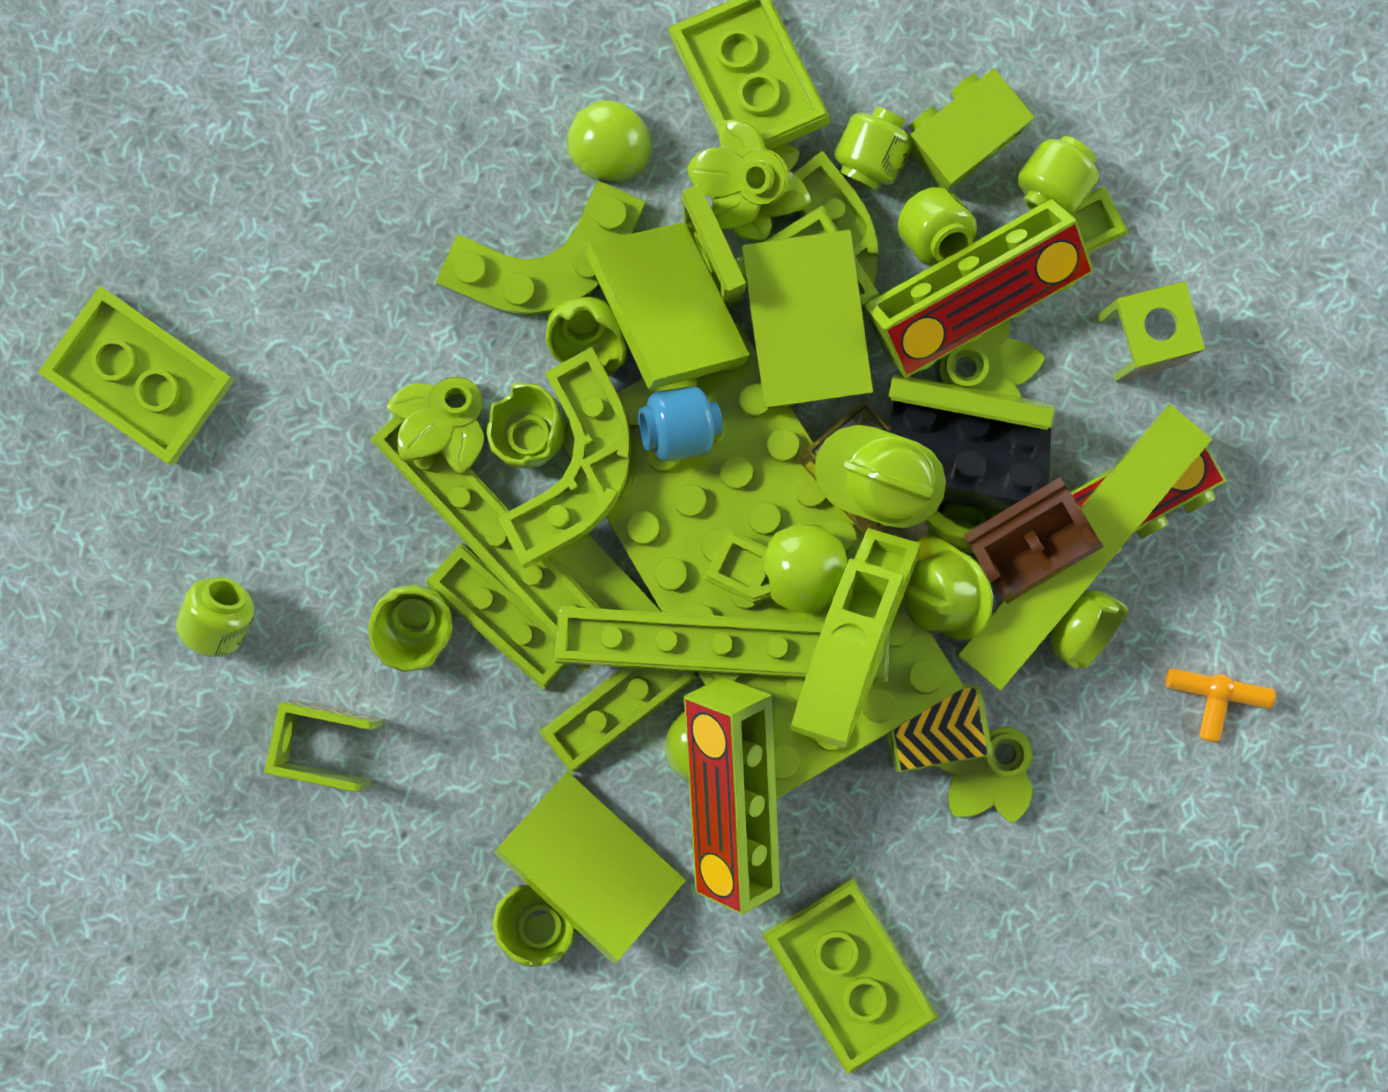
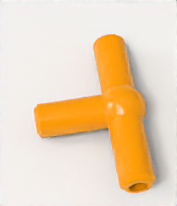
[1165,668,1276,743]

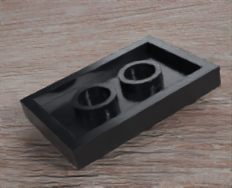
[888,400,1051,512]

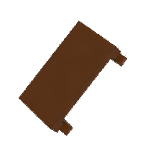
[964,477,1104,604]

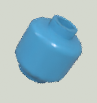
[638,386,723,461]

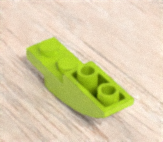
[791,528,921,749]

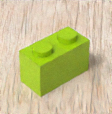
[909,68,1035,191]

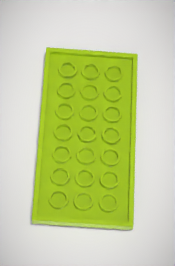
[563,322,964,800]

